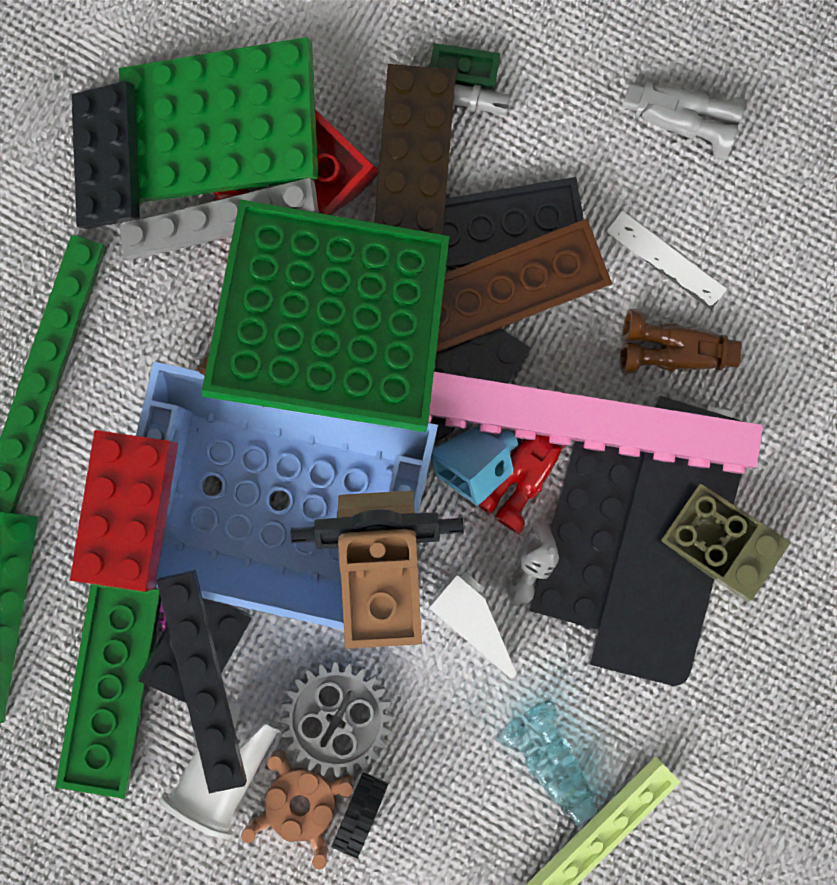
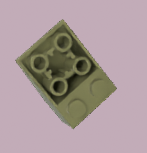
[661,484,791,602]

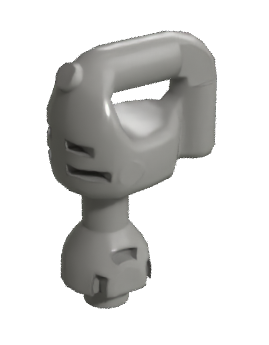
[507,522,559,605]

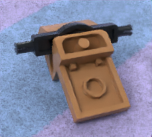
[290,491,464,649]

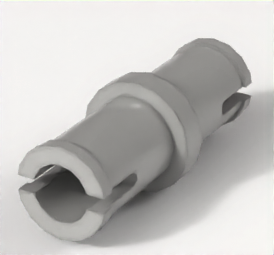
[453,84,511,116]

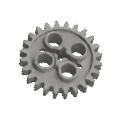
[280,660,394,777]

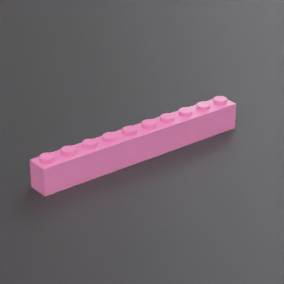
[428,372,763,474]

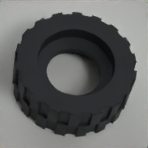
[331,772,389,859]

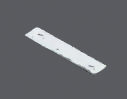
[606,211,727,310]

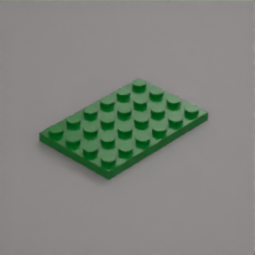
[119,37,318,203]

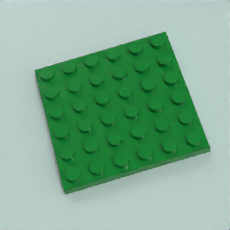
[202,199,449,432]

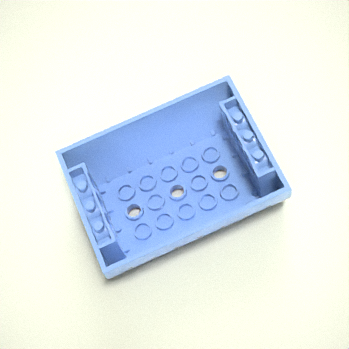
[136,361,438,630]

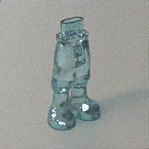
[496,700,599,826]

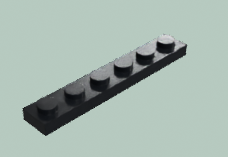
[156,570,247,794]

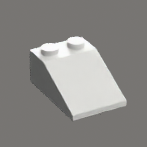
[429,572,517,679]

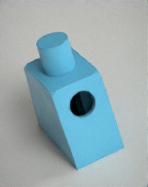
[431,427,518,506]

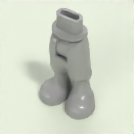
[622,82,747,161]

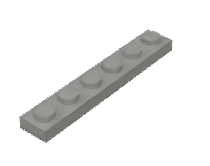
[120,178,319,261]

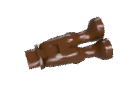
[620,309,742,374]

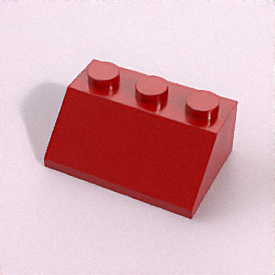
[313,109,379,215]

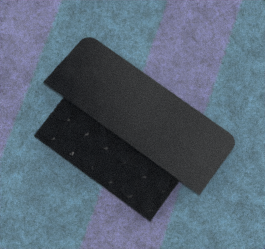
[529,395,743,686]

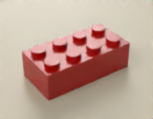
[70,430,178,592]

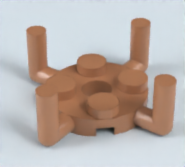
[241,749,355,870]

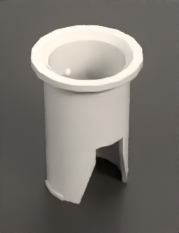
[158,699,281,840]

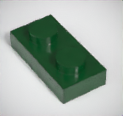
[430,43,500,91]

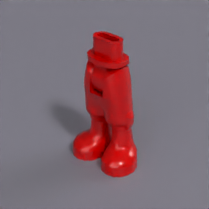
[477,434,566,535]

